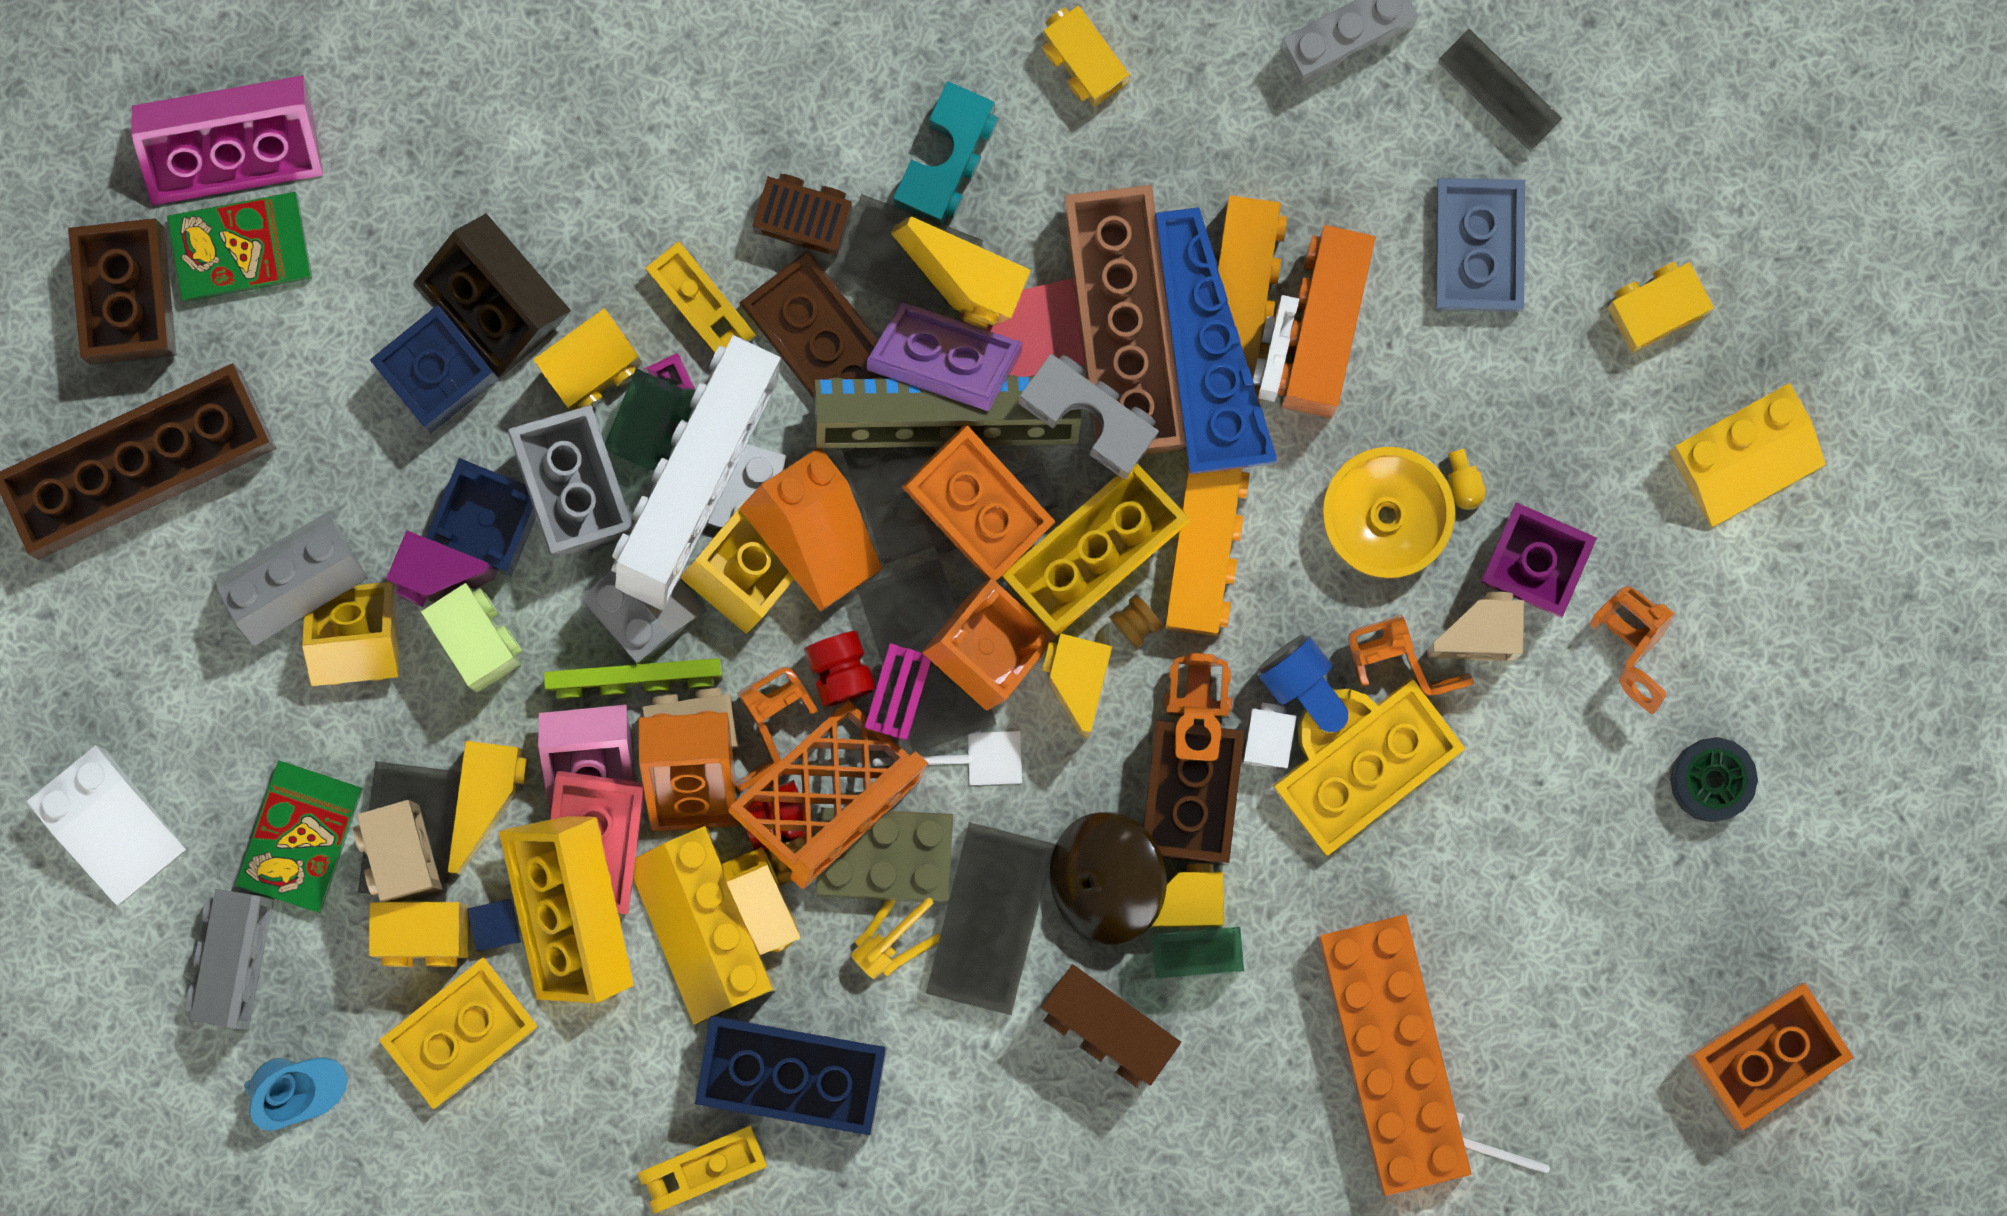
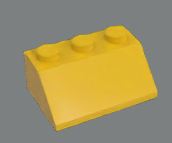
[1668,383,1826,528]

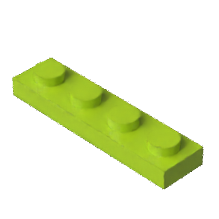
[544,658,724,700]

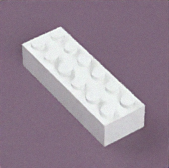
[611,335,781,611]

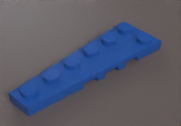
[1155,207,1277,475]

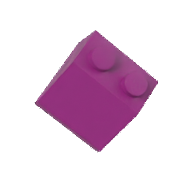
[1481,502,1597,618]
[386,530,497,607]

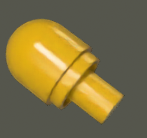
[1447,448,1486,510]

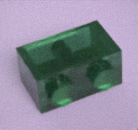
[605,368,695,470]
[1150,927,1244,980]

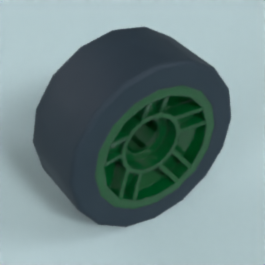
[1670,737,1758,822]

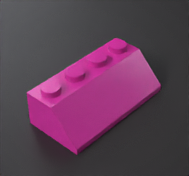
[131,75,323,206]

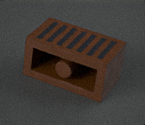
[752,174,853,258]

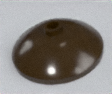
[1050,812,1167,945]

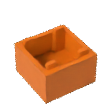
[922,578,1056,711]

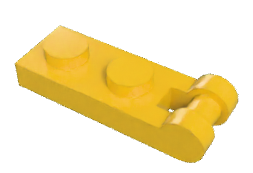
[645,241,756,354]
[637,1125,768,1214]

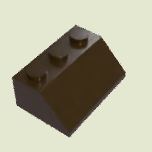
[414,213,571,378]

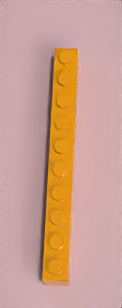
[1165,195,1287,637]

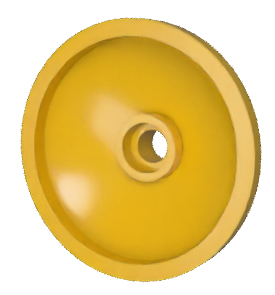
[1323,447,1455,579]

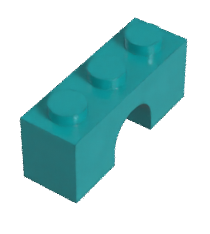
[893,81,999,227]

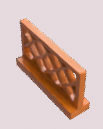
[728,700,928,889]

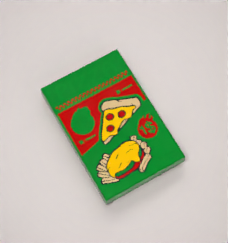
[167,192,312,303]
[235,760,363,914]

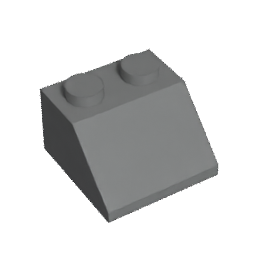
[580,570,707,664]

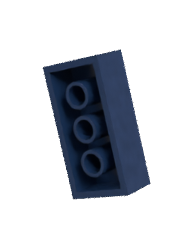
[695,1016,887,1136]

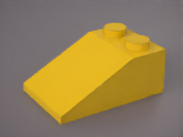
[891,216,1031,329]

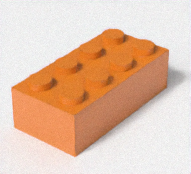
[1277,225,1376,419]

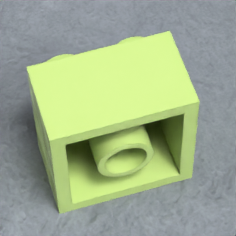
[421,583,523,693]

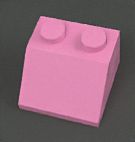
[538,705,635,814]

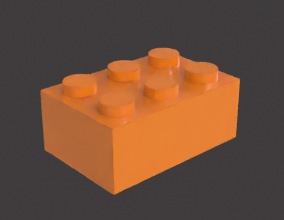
[1686,982,1854,1131]

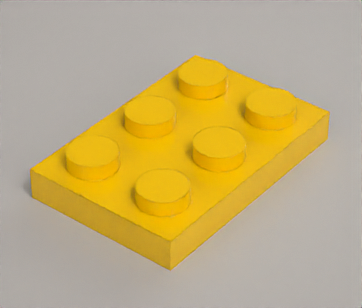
[379,957,539,1110]

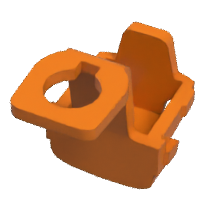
[1589,586,1675,714]
[1348,615,1474,695]
[1164,653,1232,761]
[736,667,818,792]

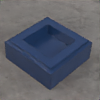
[467,899,521,952]

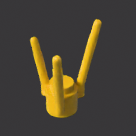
[850,898,942,980]

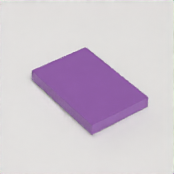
[867,302,1022,412]

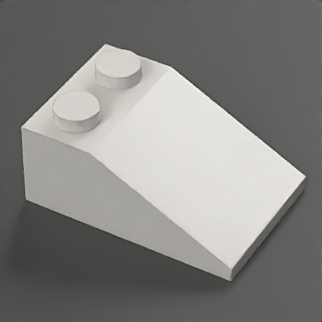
[26,745,187,906]

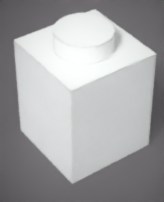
[1242,703,1296,771]

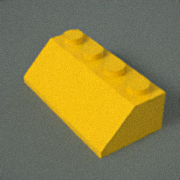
[1002,463,1191,636]
[499,816,634,1004]
[633,826,775,1025]

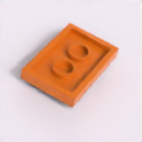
[902,425,1056,581]

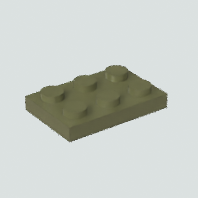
[816,807,953,904]

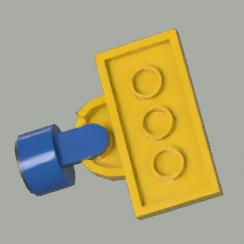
[1257,634,1466,856]

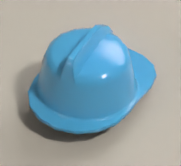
[244,1057,348,1131]

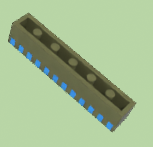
[813,375,1082,448]

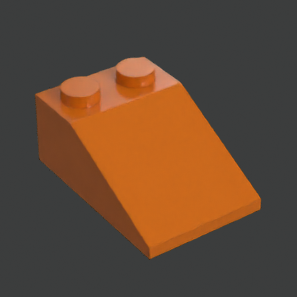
[739,448,882,612]
[639,711,739,832]

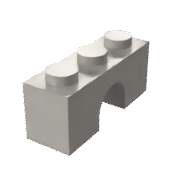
[1280,0,1418,86]
[1018,354,1159,480]

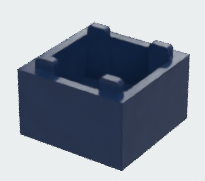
[370,305,498,434]
[425,458,536,577]

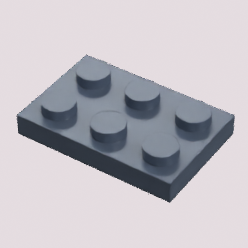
[1435,178,1525,312]

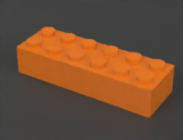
[1317,914,1472,1196]

